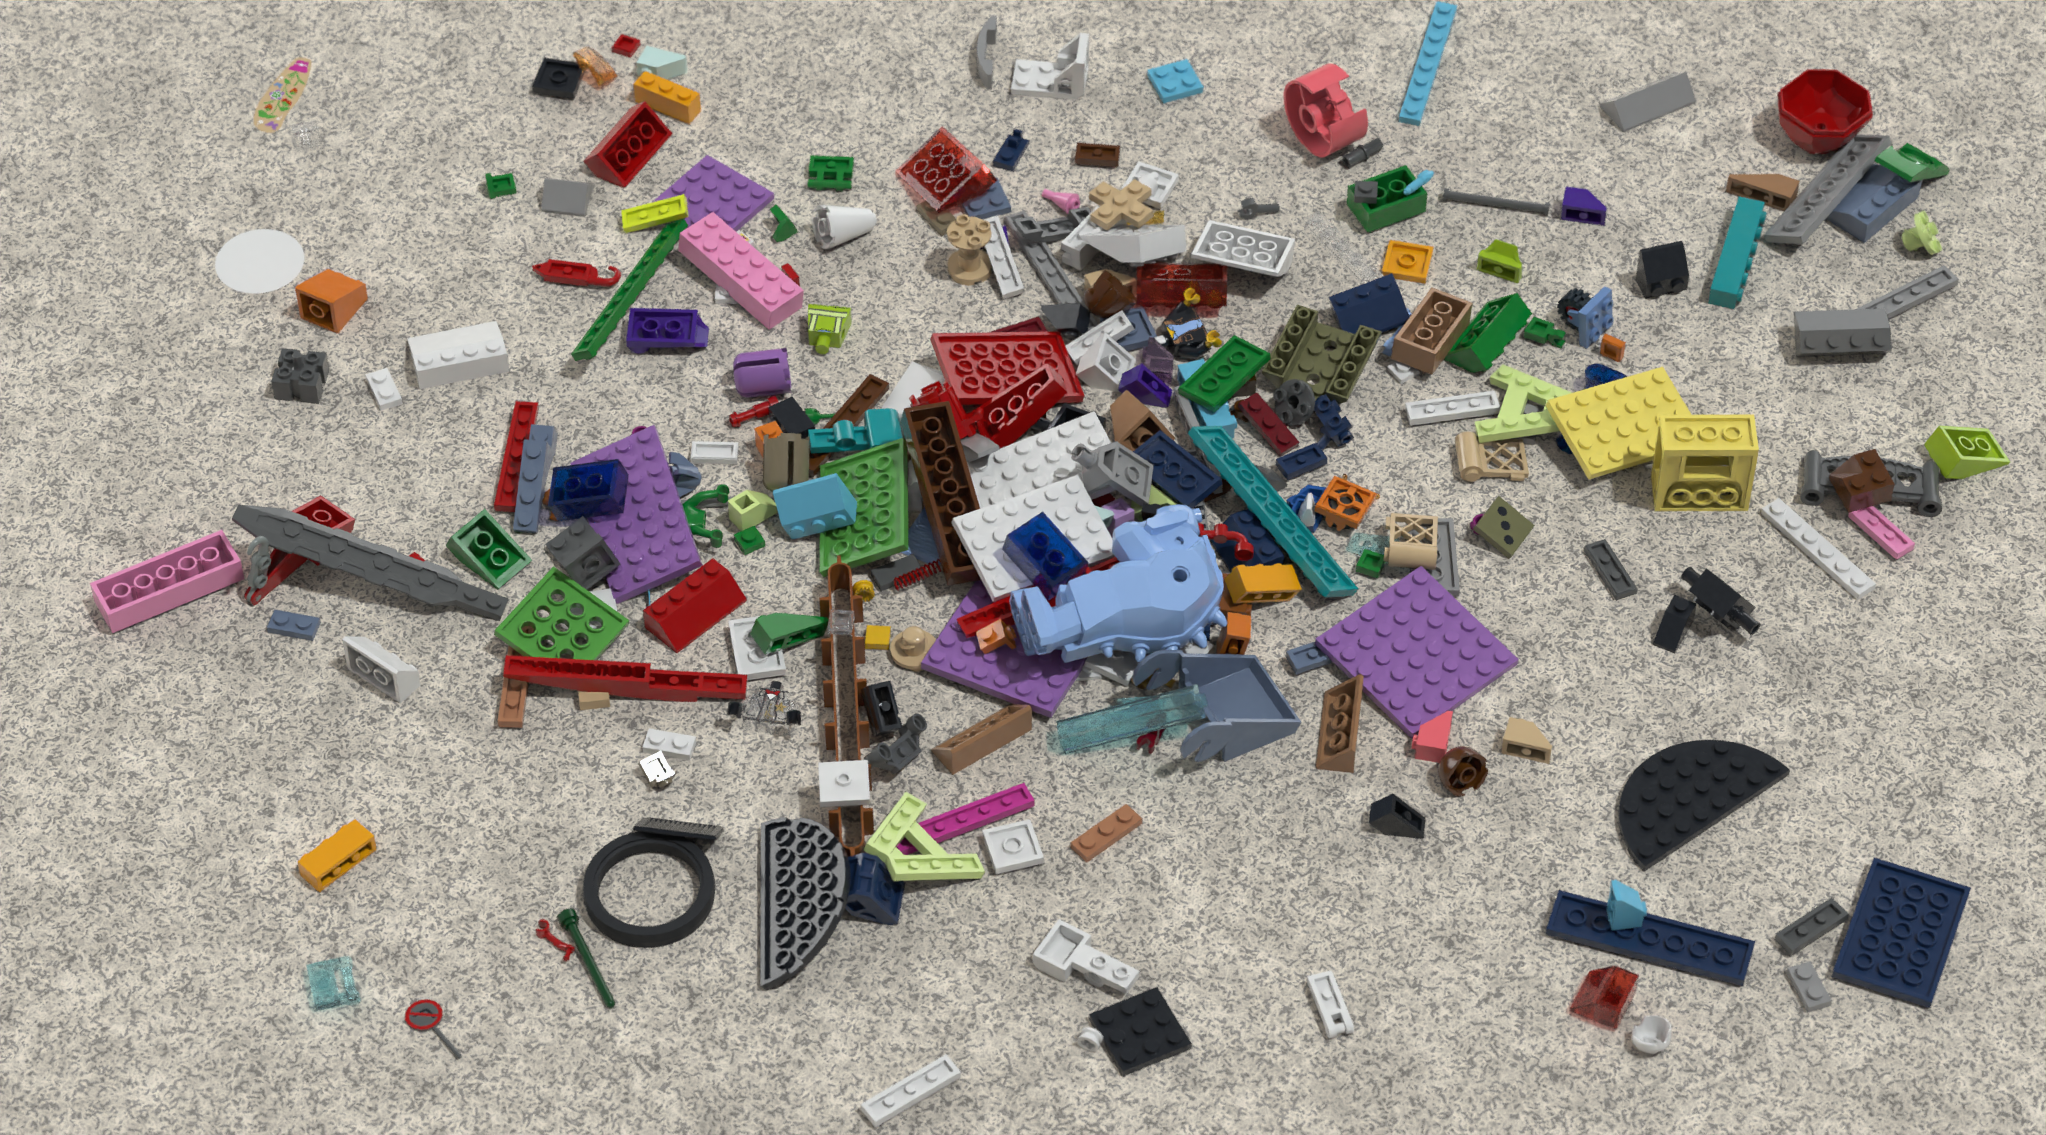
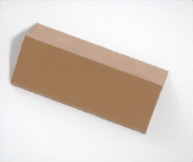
[1316,674,1364,773]
[931,704,1032,775]

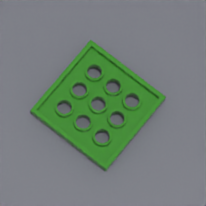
[494,566,629,660]

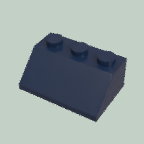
[1329,273,1409,334]
[1210,509,1284,573]

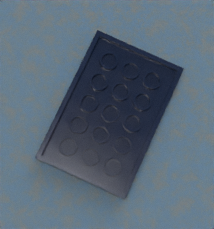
[1832,857,1971,1008]

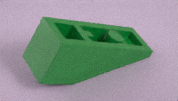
[750,613,830,655]

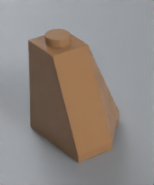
[1110,390,1176,452]

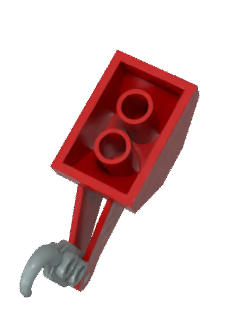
[244,495,355,605]

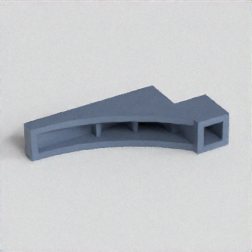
[513,424,558,533]

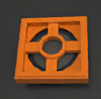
[1314,476,1377,531]

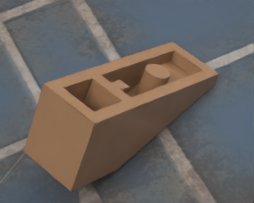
[1726,174,1800,211]

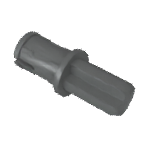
[1342,138,1384,168]

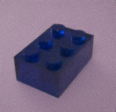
[548,459,629,522]
[1002,512,1089,600]

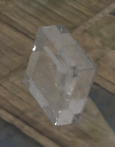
[828,609,855,636]

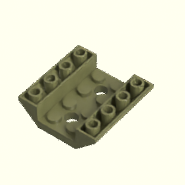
[1262,304,1382,404]

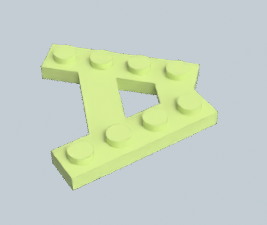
[1475,364,1572,443]
[864,792,985,881]

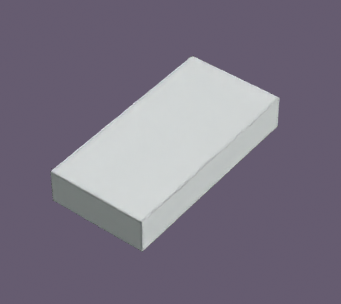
[690,441,739,464]

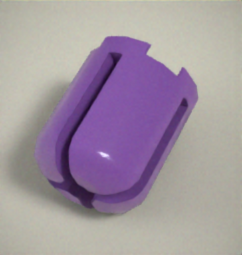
[733,348,791,398]

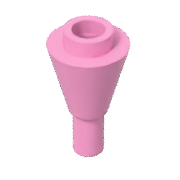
[1042,189,1080,214]

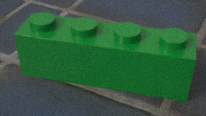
[1444,293,1532,373]

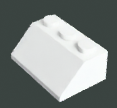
[342,636,420,703]

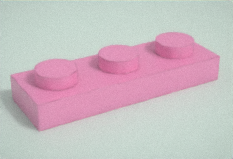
[1848,506,1915,560]

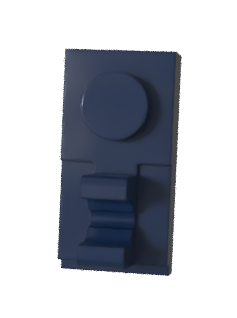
[993,128,1030,172]

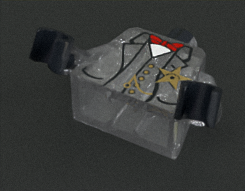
[727,681,802,737]

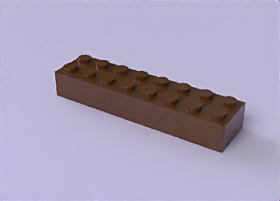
[901,401,981,586]

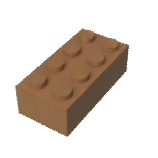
[1391,287,1473,375]

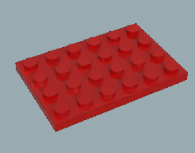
[930,331,1085,405]

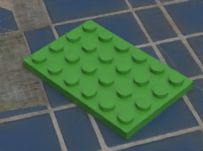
[819,438,908,577]

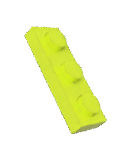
[621,194,689,233]

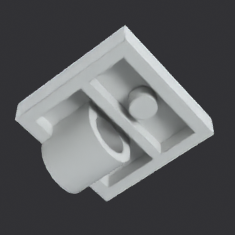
[1121,161,1179,209]

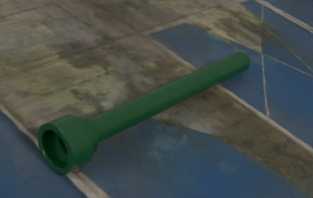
[557,908,615,1008]

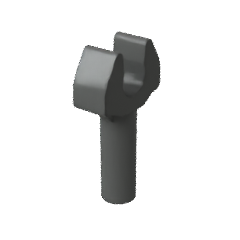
[1238,198,1280,220]

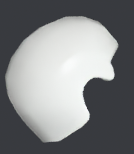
[1632,1016,1671,1054]

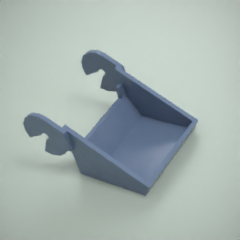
[1132,650,1302,762]

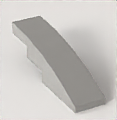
[961,434,1000,462]

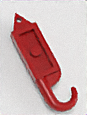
[532,259,621,287]

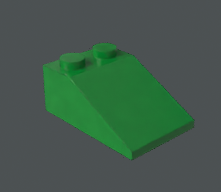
[446,509,532,589]

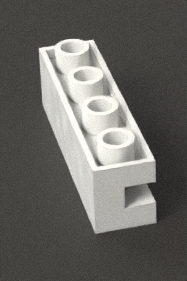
[1061,205,1127,271]

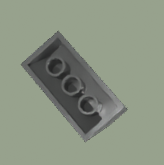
[1794,308,1892,357]

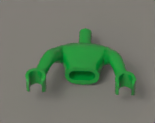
[682,484,729,548]

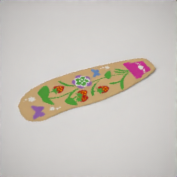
[253,57,312,133]

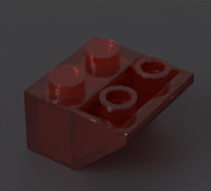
[1570,965,1639,1030]

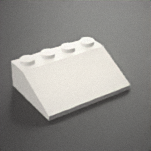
[1191,220,1295,277]
[1081,225,1186,266]
[407,321,509,389]

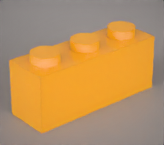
[633,71,701,124]
[1224,563,1302,604]
[297,819,377,892]

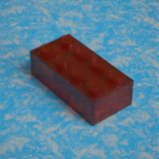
[1136,263,1227,309]

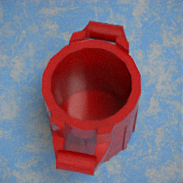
[909,380,984,440]

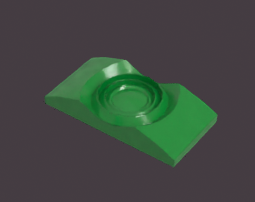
[1874,143,1950,182]

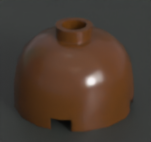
[1438,746,1488,797]

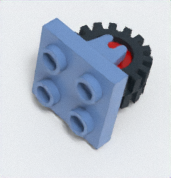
[1557,286,1614,349]

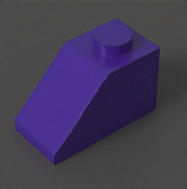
[1561,186,1607,226]
[1118,363,1173,408]

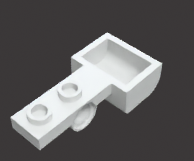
[1033,919,1139,994]

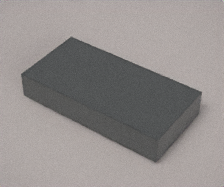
[871,554,924,591]

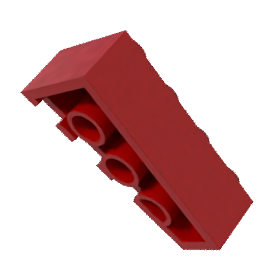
[973,363,1068,449]

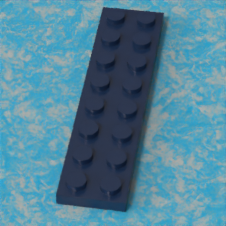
[1546,890,1755,986]

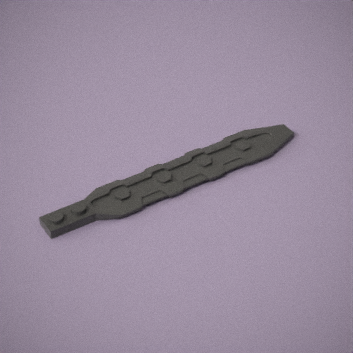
[232,505,509,621]

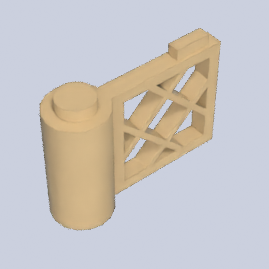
[1455,431,1529,482]
[1384,513,1438,570]

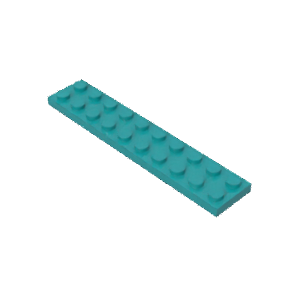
[1188,426,1358,598]

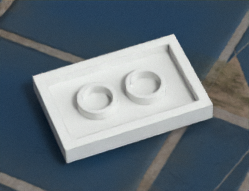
[728,616,786,680]

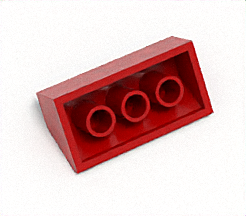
[583,101,673,188]
[643,558,747,653]

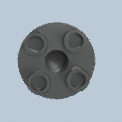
[1273,379,1316,425]

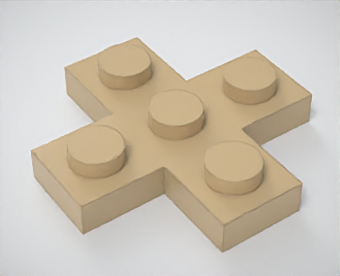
[1089,179,1153,230]

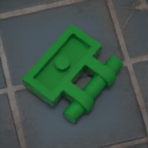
[808,155,854,191]

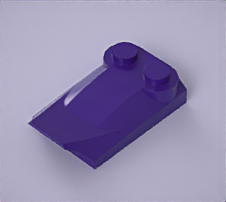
[626,308,709,354]

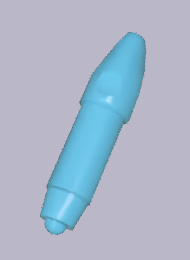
[1403,170,1434,195]

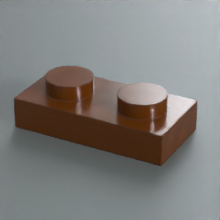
[1075,143,1120,167]

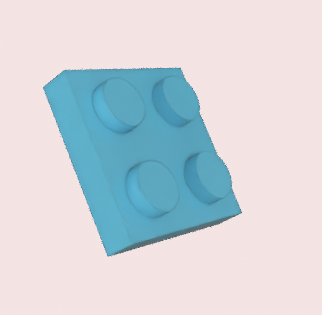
[1147,59,1204,103]

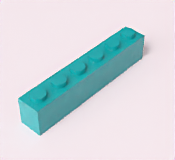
[1708,197,1767,310]

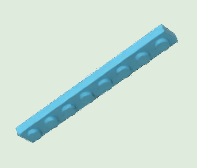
[1399,1,1457,126]

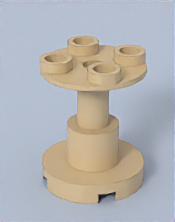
[947,214,992,286]

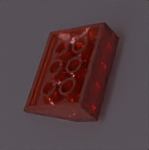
[895,126,997,213]

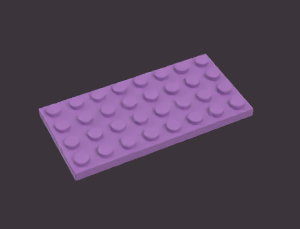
[570,425,703,604]

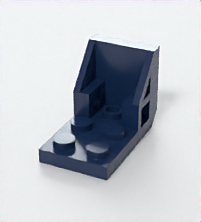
[845,853,905,926]

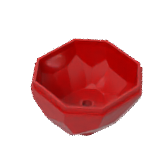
[1777,69,1873,155]

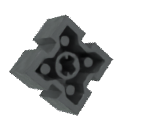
[271,348,330,404]

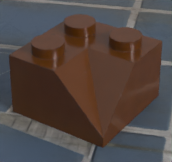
[1829,449,1895,513]

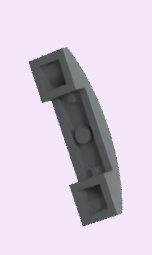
[1013,207,1091,242]

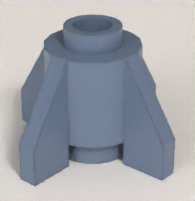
[669,452,701,497]

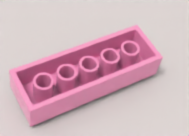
[678,212,804,330]
[90,530,244,633]

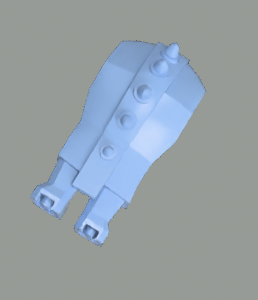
[1009,504,1227,663]

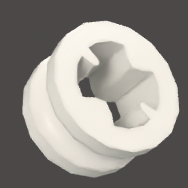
[1077,1027,1103,1052]

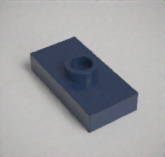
[1276,443,1328,480]

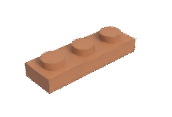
[1070,804,1143,863]

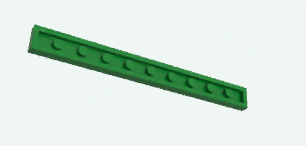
[571,219,688,361]

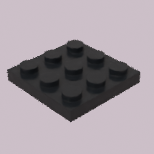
[1089,987,1192,1077]

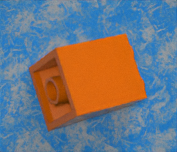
[295,269,368,333]

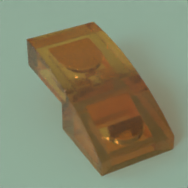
[572,46,618,86]

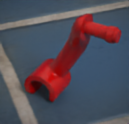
[535,919,574,962]

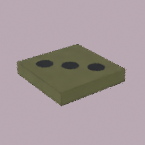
[1473,496,1535,559]

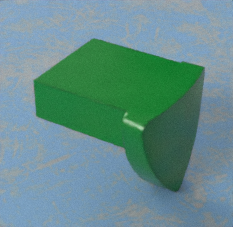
[485,173,517,199]
[769,204,798,242]

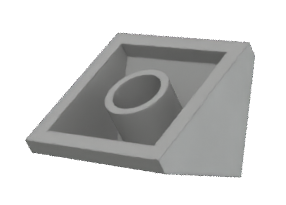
[541,178,595,217]

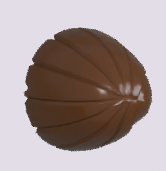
[1084,270,1137,318]

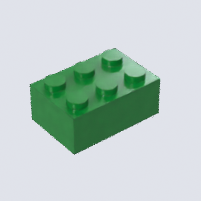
[1346,165,1428,233]

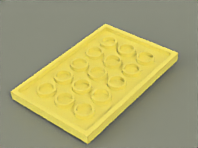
[1545,367,1692,480]

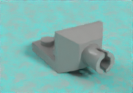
[1071,441,1153,507]

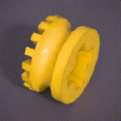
[852,580,875,602]

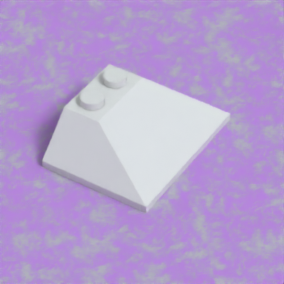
[881,361,945,437]

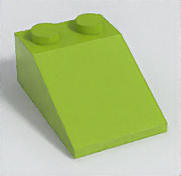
[1924,425,2010,479]

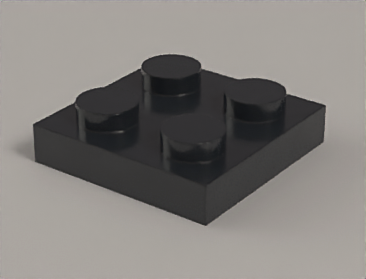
[532,57,586,99]

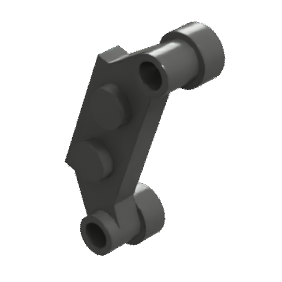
[864,713,927,775]

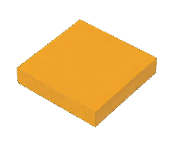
[1381,240,1434,284]

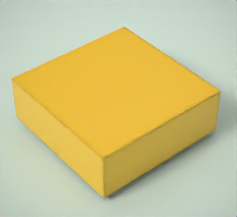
[865,625,891,650]

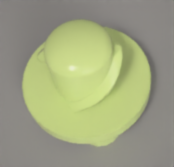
[1902,211,1942,255]

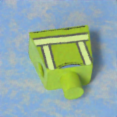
[808,304,852,354]

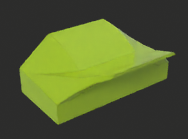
[1477,239,1522,283]

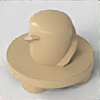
[890,626,936,672]

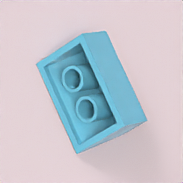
[773,473,857,539]

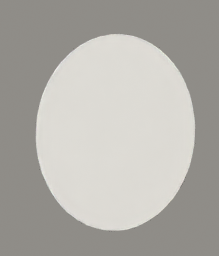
[215,229,304,294]

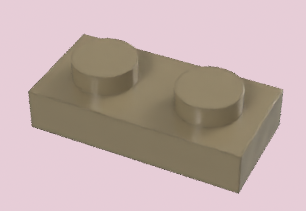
[916,196,956,237]

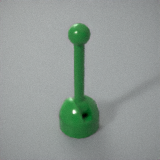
[804,408,836,425]

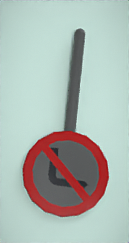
[405,999,462,1059]

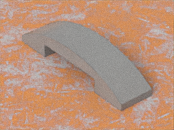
[977,15,997,90]

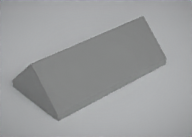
[1599,72,1696,133]

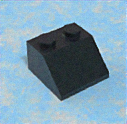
[1636,241,1689,299]

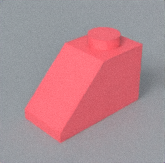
[1411,711,1453,763]

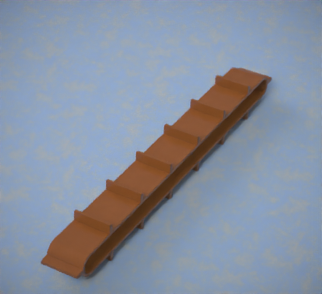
[819,555,874,857]

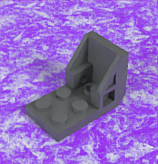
[545,516,620,590]

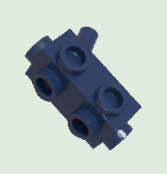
[1314,395,1354,451]

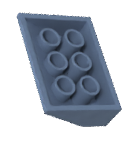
[1826,164,1922,243]

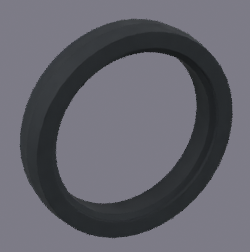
[583,831,715,948]

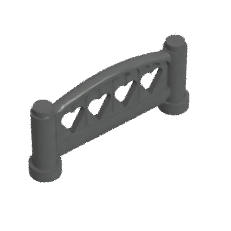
[1800,450,1942,517]

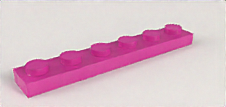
[897,783,1035,855]

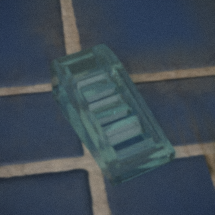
[1347,533,1399,564]

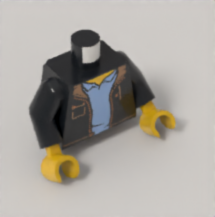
[1153,288,1222,360]

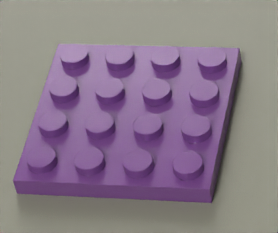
[651,155,774,232]

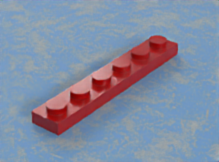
[494,401,539,512]

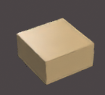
[578,691,610,711]

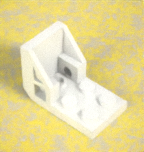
[1011,33,1089,100]

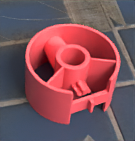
[1283,63,1368,157]

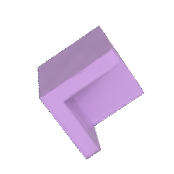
[1102,498,1135,537]

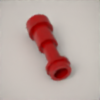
[729,396,779,428]

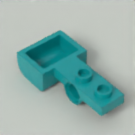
[808,408,903,453]

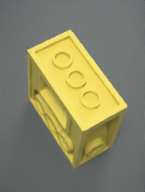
[1651,414,1759,511]

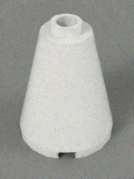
[812,205,877,249]

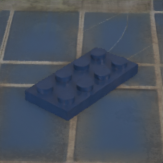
[1133,430,1222,508]

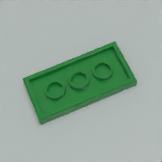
[1178,335,1271,413]

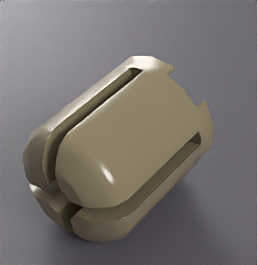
[763,433,809,492]

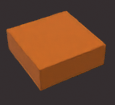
[1600,333,1626,362]

